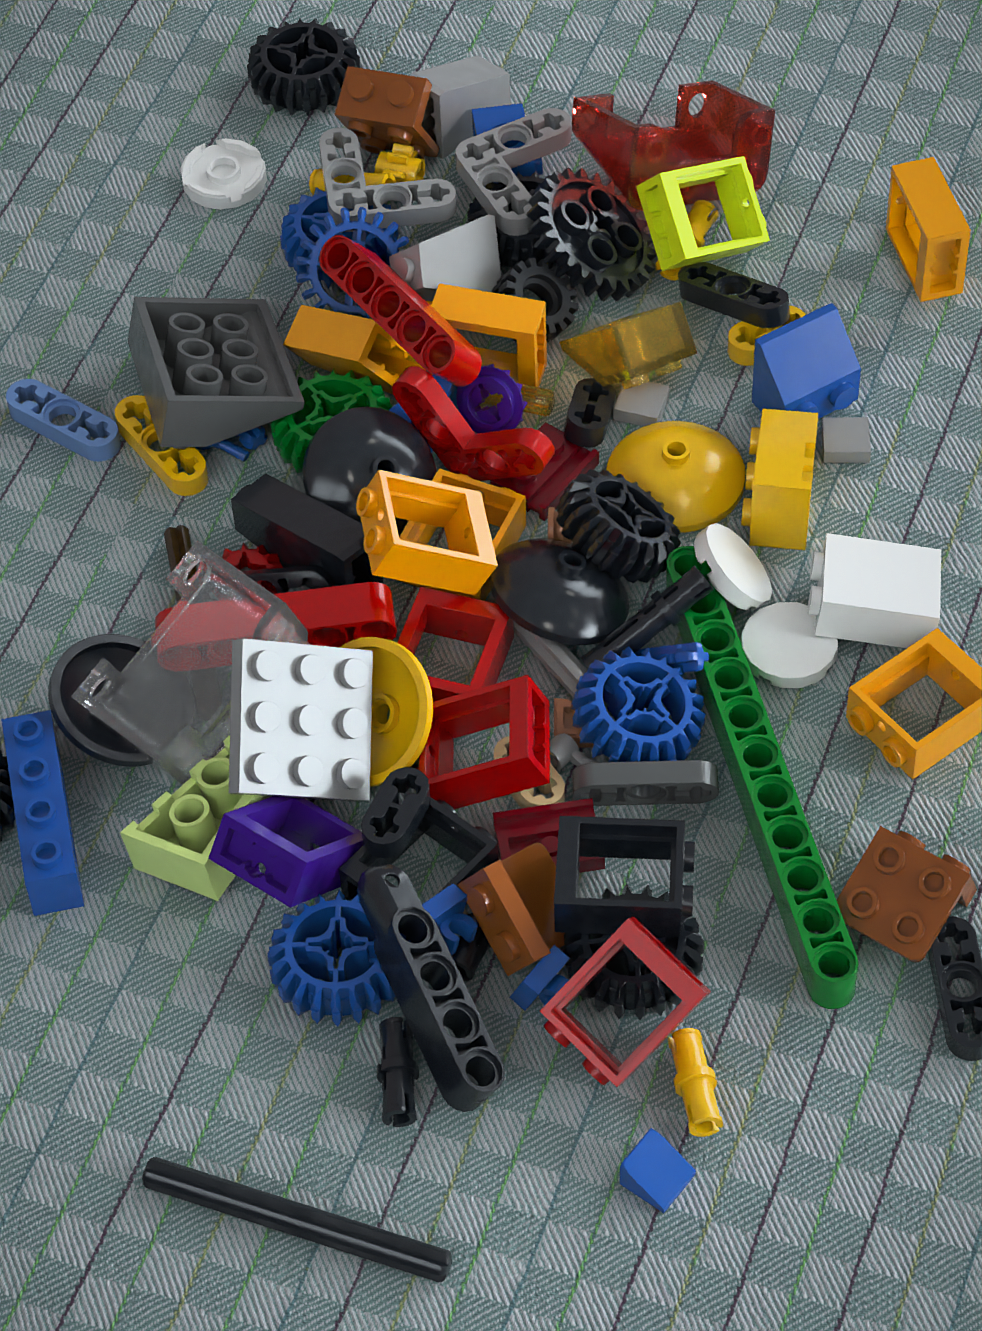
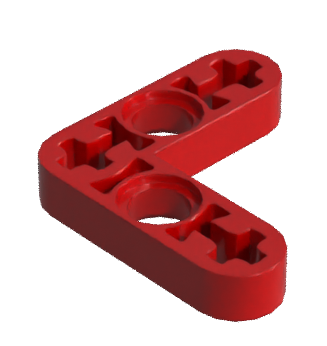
[392,366,555,481]

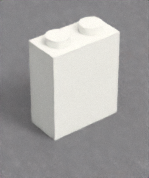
[808,533,941,648]

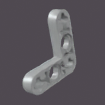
[455,108,572,236]
[319,127,456,232]

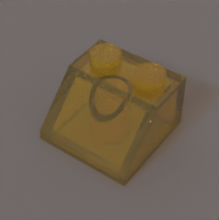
[559,301,697,389]

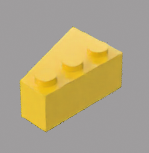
[741,409,818,550]

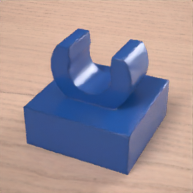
[408,883,478,955]
[509,945,570,1011]

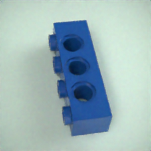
[1,710,84,916]

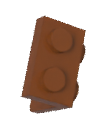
[334,66,440,159]
[837,826,977,963]
[457,843,565,976]

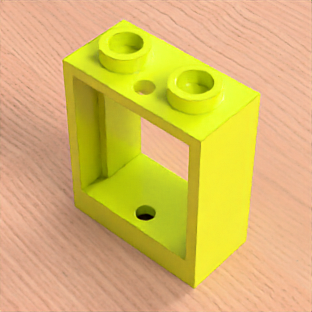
[636,156,770,271]

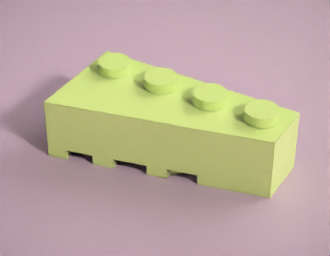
[120,735,272,901]

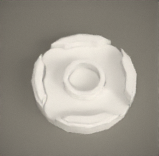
[181,138,267,210]
[694,523,772,611]
[741,602,838,688]

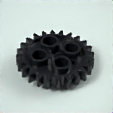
[526,168,657,301]

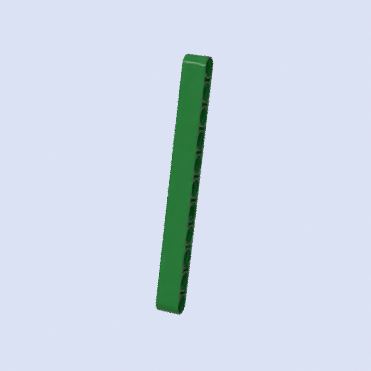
[666,546,858,1009]

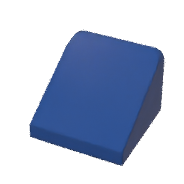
[620,1128,696,1214]

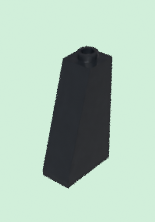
[231,473,384,589]

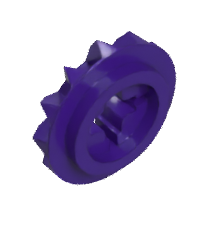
[456,364,528,433]

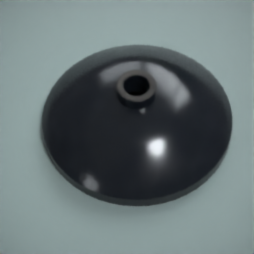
[303,407,437,537]
[489,538,629,645]
[48,634,195,767]

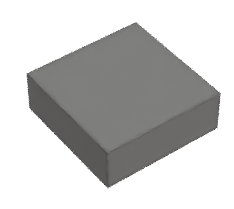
[613,377,670,426]
[821,417,871,463]

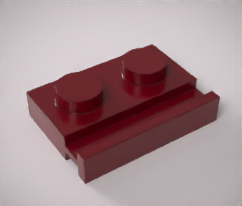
[490,422,599,521]
[492,798,605,873]

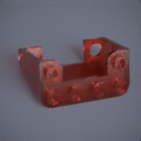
[571,80,775,211]

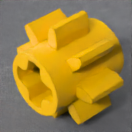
[374,143,425,183]

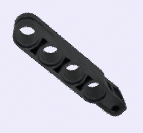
[357,864,505,1112]

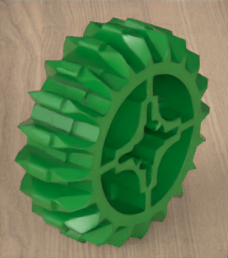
[270,368,393,473]

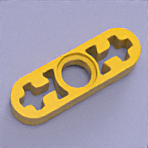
[115,395,209,496]

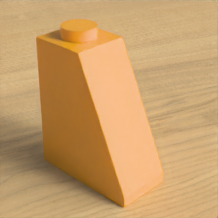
[283,305,425,394]

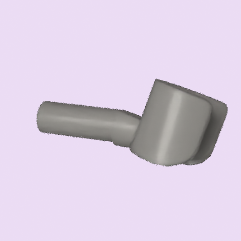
[550,733,600,771]

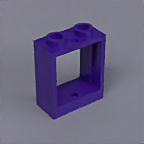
[208,796,364,908]

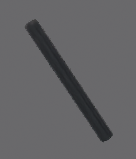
[142,1157,452,1282]

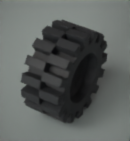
[492,258,578,343]

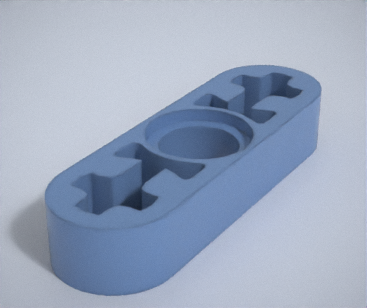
[6,379,121,462]

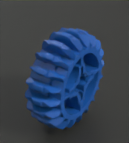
[280,188,399,289]
[295,207,409,319]
[571,646,706,762]
[268,889,407,1027]

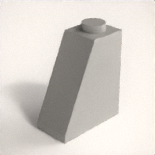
[409,55,511,159]
[389,214,501,301]

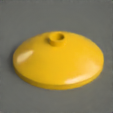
[606,421,746,533]
[339,637,433,787]

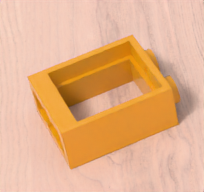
[886,157,971,302]
[426,283,547,397]
[398,468,526,601]
[356,470,498,596]
[846,628,982,780]

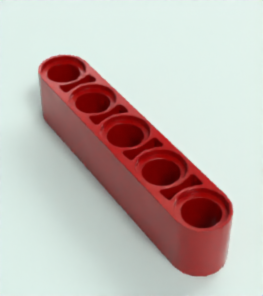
[319,235,482,387]
[155,582,397,672]

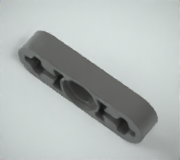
[572,760,719,806]

